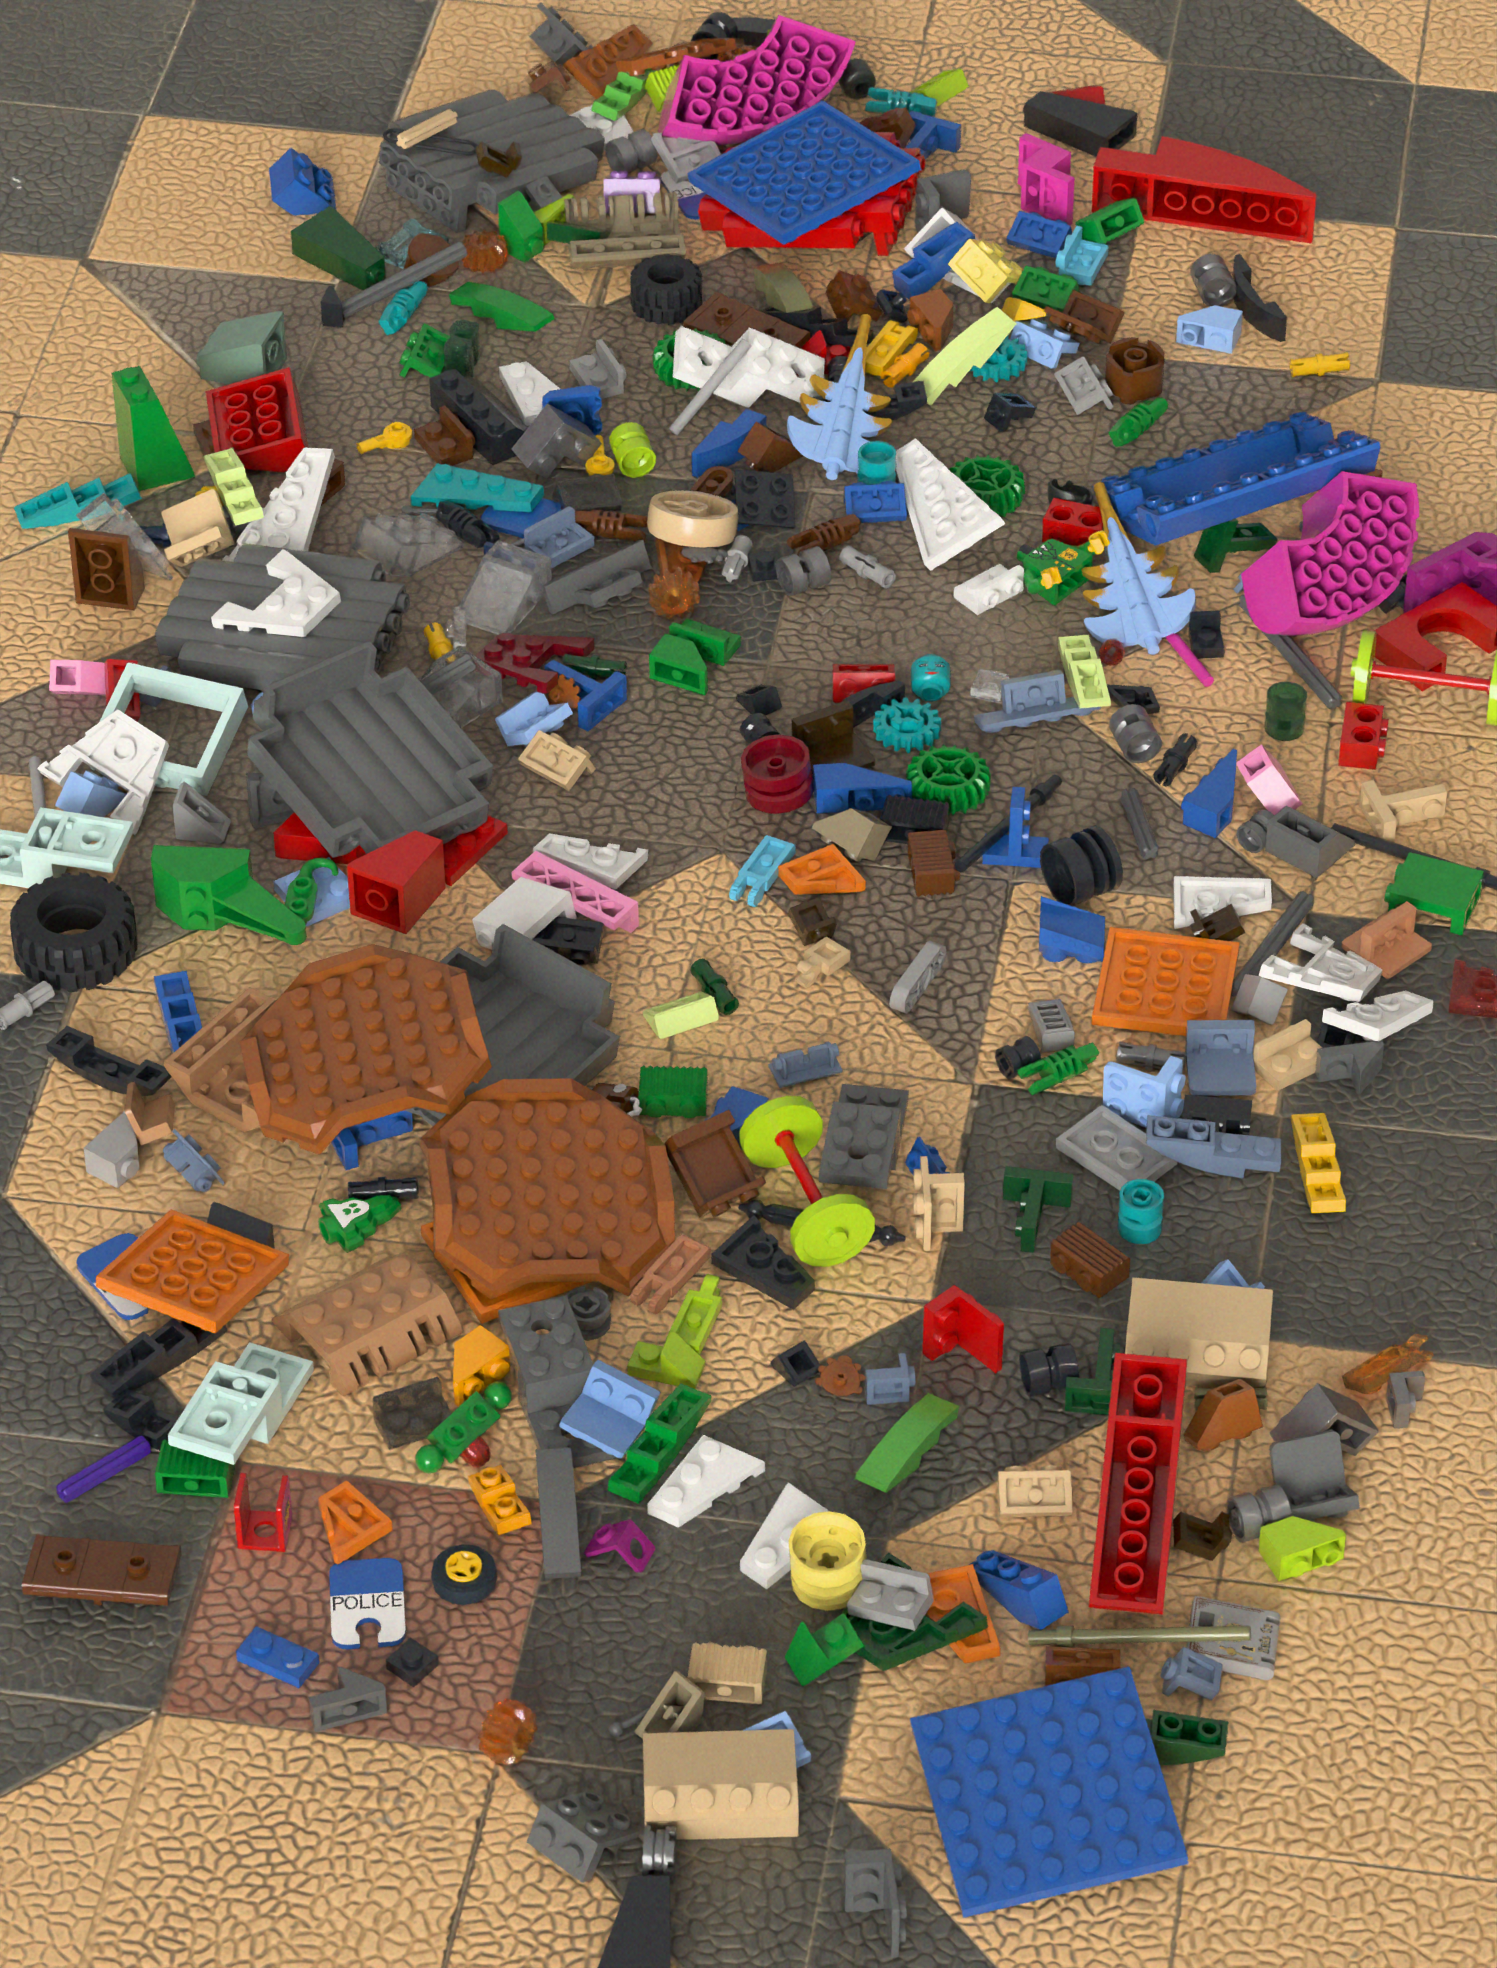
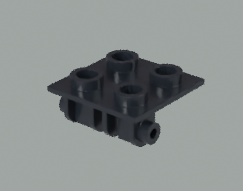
[731,469,795,529]
[1182,1095,1252,1135]

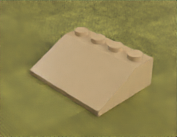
[1125,1277,1273,1388]
[643,1729,799,1840]

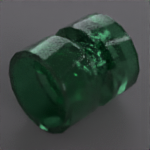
[1264,682,1307,741]

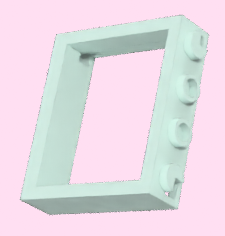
[91,663,248,796]

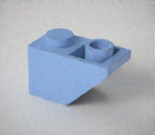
[1176,305,1243,354]
[55,770,127,817]

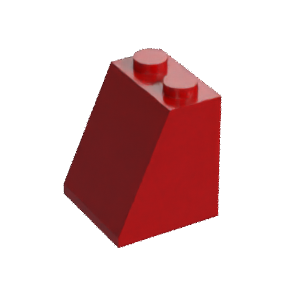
[347,830,445,934]

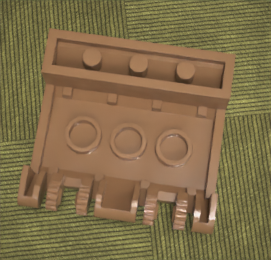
[164,987,276,1132]
[272,1252,462,1396]

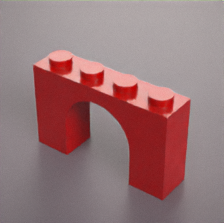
[1374,582,1497,691]

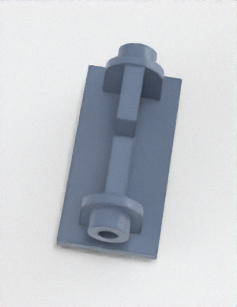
[768,1041,843,1088]
[163,1129,225,1192]

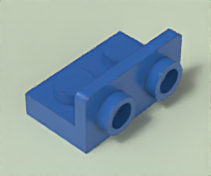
[1006,211,1072,258]
[843,481,907,523]

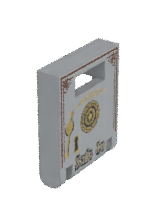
[1186,1596,1281,1680]

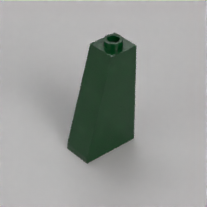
[291,206,386,291]

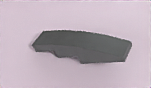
[535,1447,581,1579]

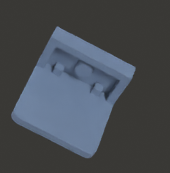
[1185,1020,1256,1096]

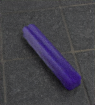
[56,1436,151,1503]

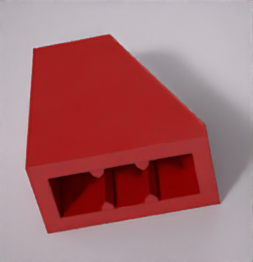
[273,812,367,864]

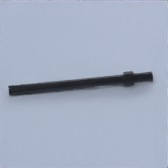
[955,775,1062,872]
[1332,823,1497,890]

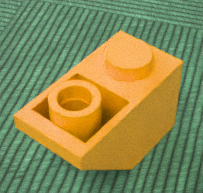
[453,1325,511,1407]

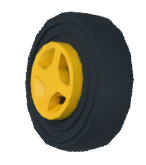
[431,1544,497,1605]

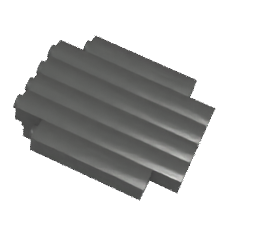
[379,89,605,233]
[155,543,410,690]
[247,641,494,857]
[405,924,620,1126]

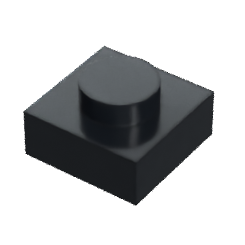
[748,551,780,582]
[386,1638,439,1687]

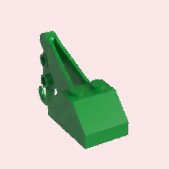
[151,845,339,945]

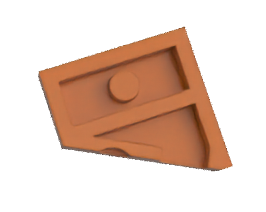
[778,844,866,895]
[318,1480,393,1565]

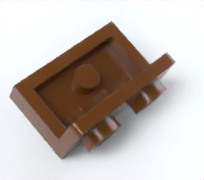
[525,61,571,93]
[825,270,883,322]

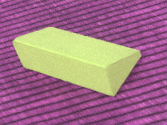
[643,992,719,1039]

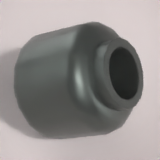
[838,58,876,99]

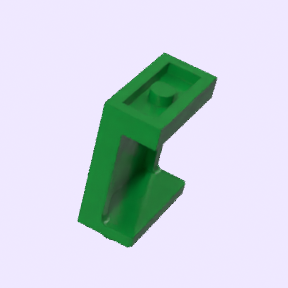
[1384,852,1484,936]

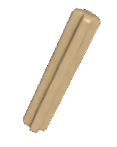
[396,109,458,149]

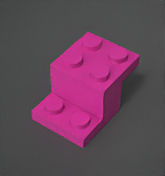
[1018,133,1075,226]

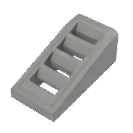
[1028,999,1075,1053]

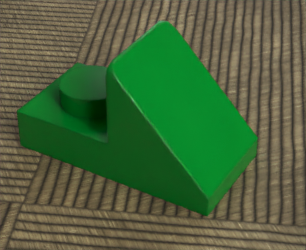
[785,1613,865,1687]

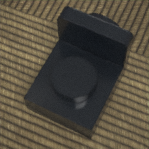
[984,393,1036,432]
[1188,610,1224,659]

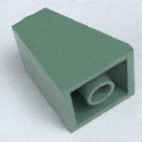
[196,311,287,385]

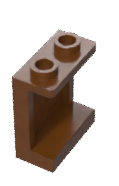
[664,1110,766,1218]

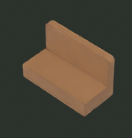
[124,1082,175,1145]

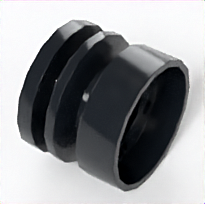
[1040,825,1123,906]

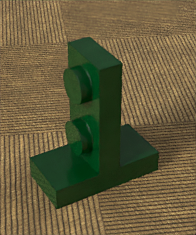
[1194,518,1278,573]
[1003,1166,1074,1253]
[1065,1328,1120,1415]

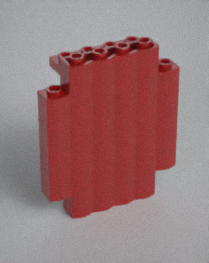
[698,132,926,256]

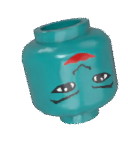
[910,654,951,702]

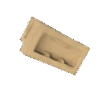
[1359,780,1447,842]

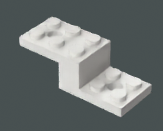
[673,326,825,408]

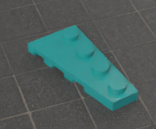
[410,463,544,512]

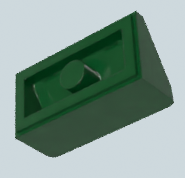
[547,220,610,244]

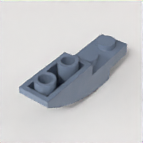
[1146,1115,1281,1178]

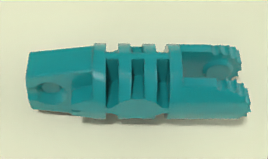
[865,87,937,116]
[379,281,428,335]

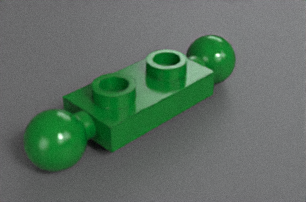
[415,1381,512,1473]

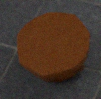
[404,233,459,287]

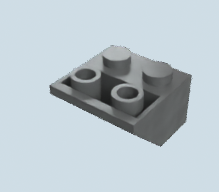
[1265,806,1355,878]

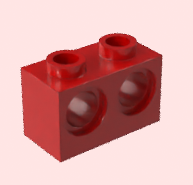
[1042,497,1104,546]
[1338,702,1389,770]

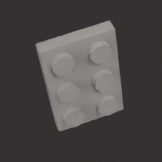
[1056,1105,1177,1191]

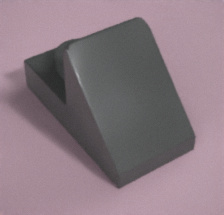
[1315,1040,1384,1095]
[309,1667,387,1732]

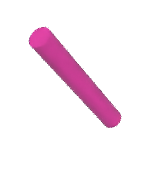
[1165,633,1214,687]

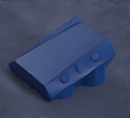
[542,385,602,435]
[1039,896,1105,963]

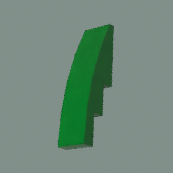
[448,282,555,332]
[608,1383,712,1504]

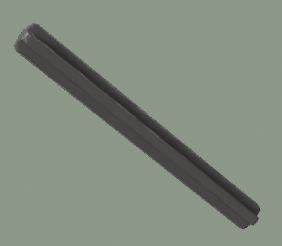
[1239,594,1342,709]

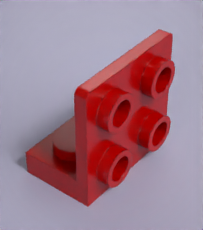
[922,1285,1004,1373]

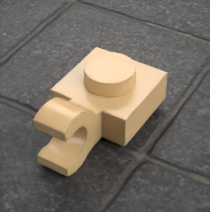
[796,937,851,988]

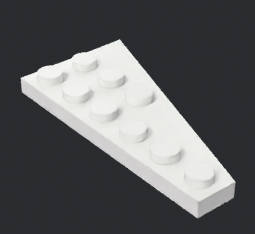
[896,439,1006,571]

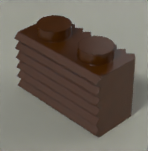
[907,830,960,897]
[1050,1221,1130,1298]

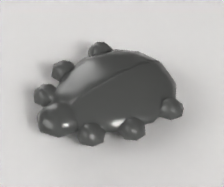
[681,546,728,563]

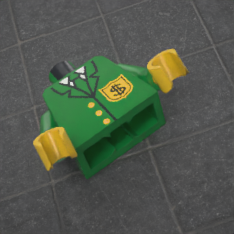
[1017,531,1110,606]

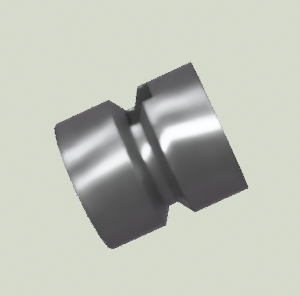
[605,129,657,173]
[1190,254,1236,307]
[776,546,831,596]
[1109,704,1162,764]
[1227,1485,1292,1542]

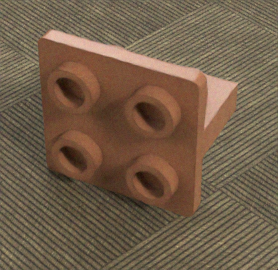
[1341,901,1432,979]

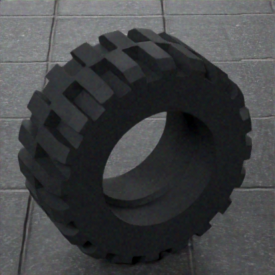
[10,873,138,992]

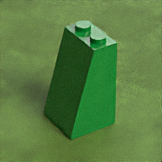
[111,366,195,491]

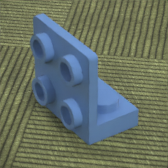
[559,1359,660,1458]

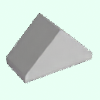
[173,781,231,844]

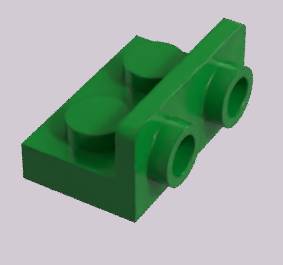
[1012,265,1081,313]
[399,323,454,378]
[669,618,741,666]

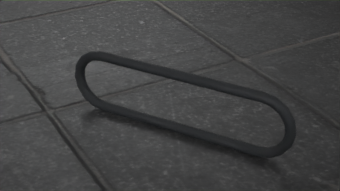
[383,128,478,156]

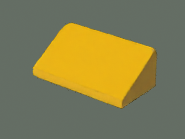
[1002,297,1047,321]

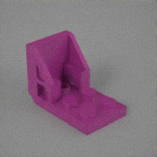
[1403,532,1497,613]

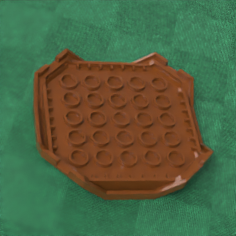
[240,944,492,1155]
[419,1078,675,1299]

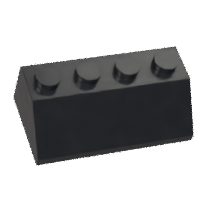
[429,368,528,466]

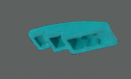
[14,473,142,529]

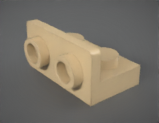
[517,730,596,791]
[1253,1019,1322,1091]
[997,1465,1073,1517]

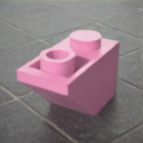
[49,660,106,695]
[1236,744,1303,815]

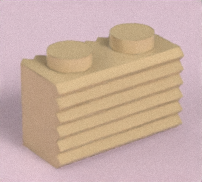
[687,1642,767,1704]

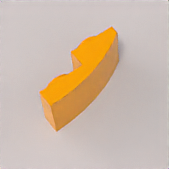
[468,1465,532,1536]

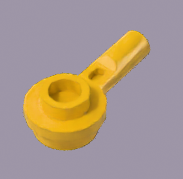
[356,422,412,454]
[585,435,615,481]

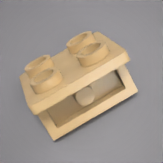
[913,1156,964,1251]

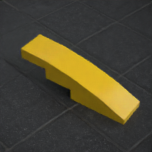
[1291,1113,1346,1213]

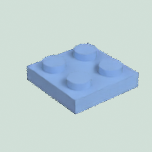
[274,857,350,926]

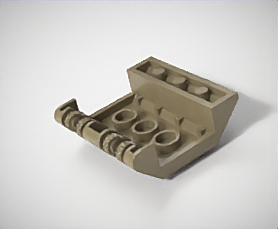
[564,192,686,270]

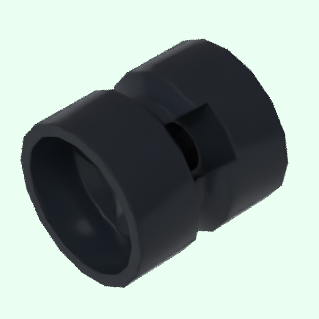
[691,12,738,60]
[1019,1343,1080,1397]

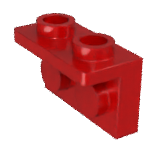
[832,664,895,703]

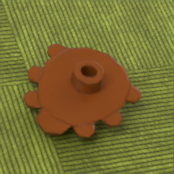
[548,674,581,716]
[815,1355,865,1397]

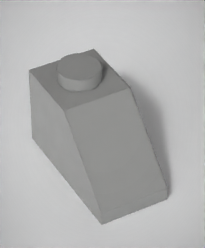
[84,1111,140,1188]

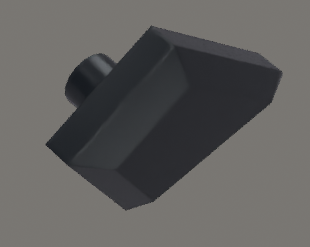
[876,289,908,323]
[1107,684,1160,714]

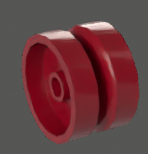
[741,734,814,814]

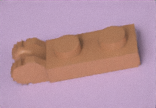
[630,1234,711,1315]

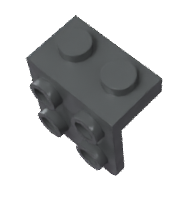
[915,169,971,233]
[1269,1430,1360,1522]
[527,1791,640,1883]

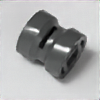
[1237,810,1275,853]

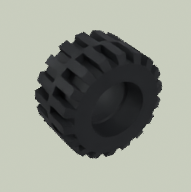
[630,255,702,325]

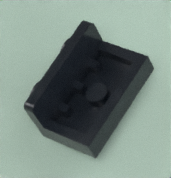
[532,917,605,965]

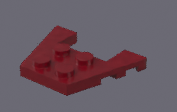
[473,633,594,694]

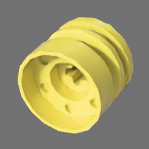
[788,1511,866,1611]

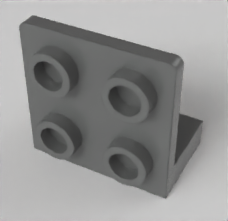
[843,1848,907,1958]

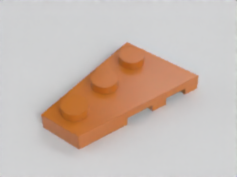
[925,1564,1000,1664]

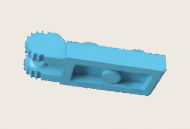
[729,835,796,907]

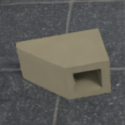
[812,808,891,862]

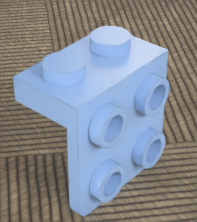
[1103,1056,1186,1128]

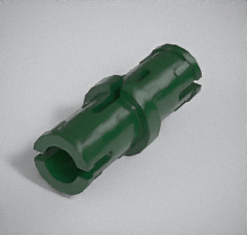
[563,653,627,680]
[690,958,739,1015]

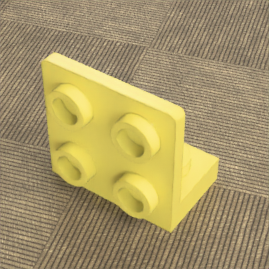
[948,239,1023,303]

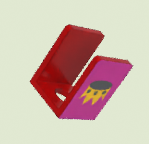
[234,1473,292,1552]

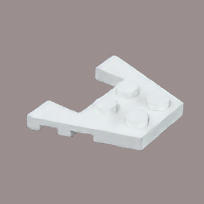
[211,549,341,637]
[38,709,169,835]
[1259,923,1383,1002]

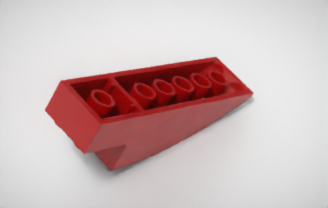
[1091,136,1317,244]
[1089,1353,1187,1615]

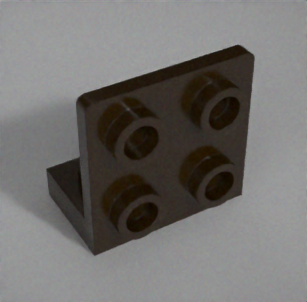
[792,700,875,774]

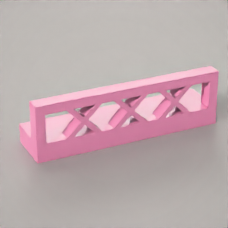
[512,851,639,933]

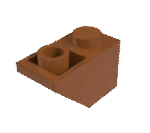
[907,289,954,351]
[1183,1379,1263,1451]

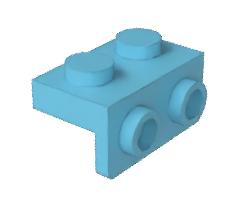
[1055,226,1109,286]

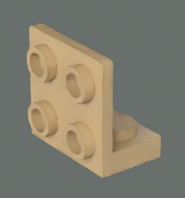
[161,489,234,567]

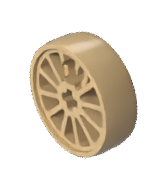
[647,491,738,547]

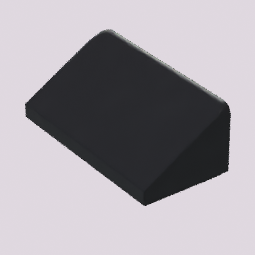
[207,1202,275,1249]

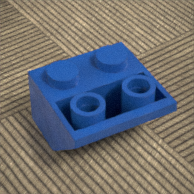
[269,148,336,216]

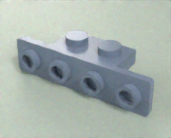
[974,670,1101,733]

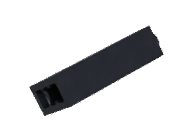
[1023,91,1137,157]
[598,1875,671,1968]

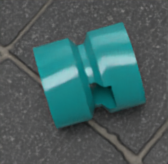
[858,441,896,485]
[1117,1179,1164,1244]

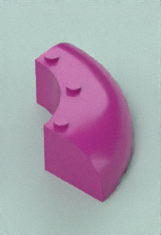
[658,15,856,145]
[1241,471,1419,636]

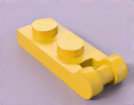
[865,320,918,377]

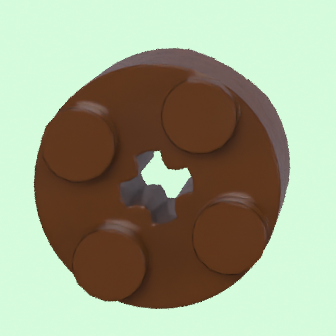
[1105,337,1165,405]

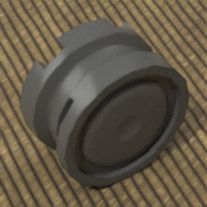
[566,1286,611,1341]
[642,1824,677,1880]

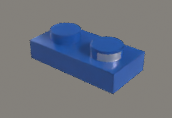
[236,1626,319,1688]

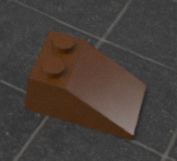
[68,528,145,611]

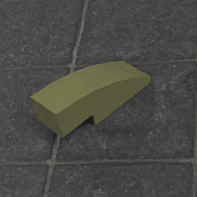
[753,263,813,313]

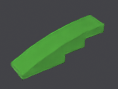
[591,68,659,121]
[855,1393,959,1493]

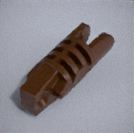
[575,509,648,542]
[786,514,861,556]

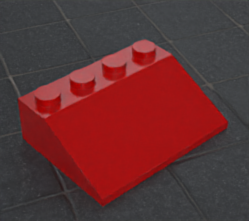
[205,367,308,472]

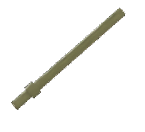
[1028,1625,1251,1648]

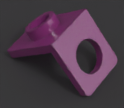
[584,1519,655,1573]

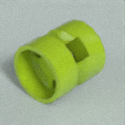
[609,422,656,478]

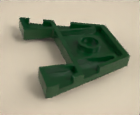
[842,1553,988,1671]

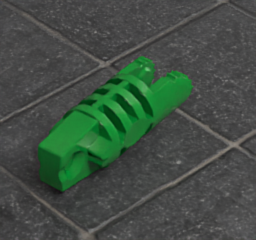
[1108,397,1169,447]
[1017,1042,1099,1095]

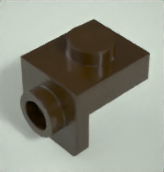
[476,141,522,178]
[788,897,837,946]
[1190,904,1246,941]
[1173,1512,1232,1561]

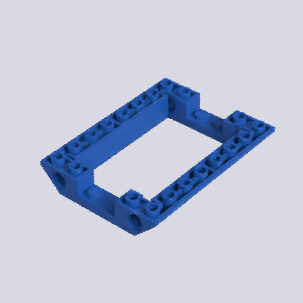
[1092,412,1381,546]

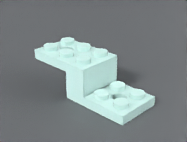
[0,807,134,888]
[168,1342,314,1465]

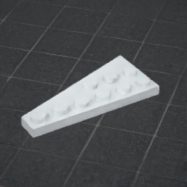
[222,448,335,562]

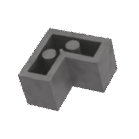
[512,403,602,479]
[1269,1383,1379,1456]

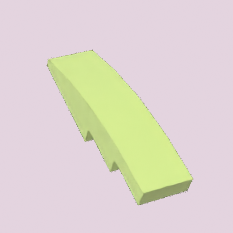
[913,307,1017,406]
[204,448,264,526]
[1058,635,1111,708]

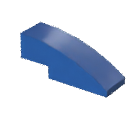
[892,221,975,300]
[692,409,767,478]

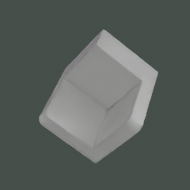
[1231,974,1288,1025]

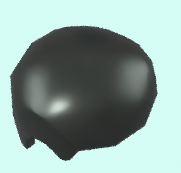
[1047,478,1093,505]

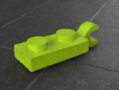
[666,1274,722,1355]

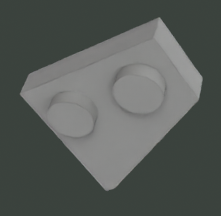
[651,133,722,183]

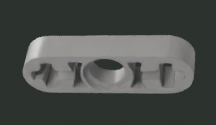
[889,941,946,1014]

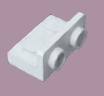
[954,564,1024,615]

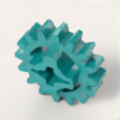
[969,335,1027,382]
[873,698,941,753]

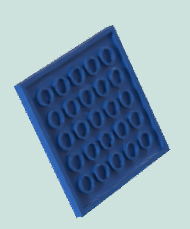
[687,100,921,245]
[910,1666,1188,1918]

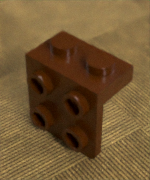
[1043,290,1125,344]

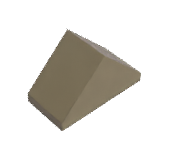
[635,1671,705,1739]

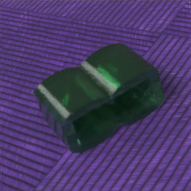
[444,320,480,378]

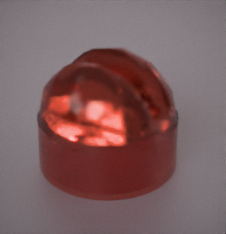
[1099,638,1125,666]
[459,1436,491,1468]

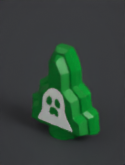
[318,1195,401,1253]

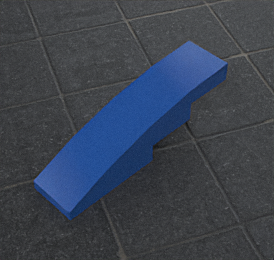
[154,971,202,1054]

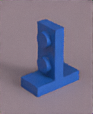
[905,111,961,162]
[545,660,627,731]
[982,787,1049,868]
[331,1110,413,1170]

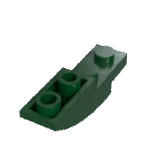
[1145,1710,1229,1765]

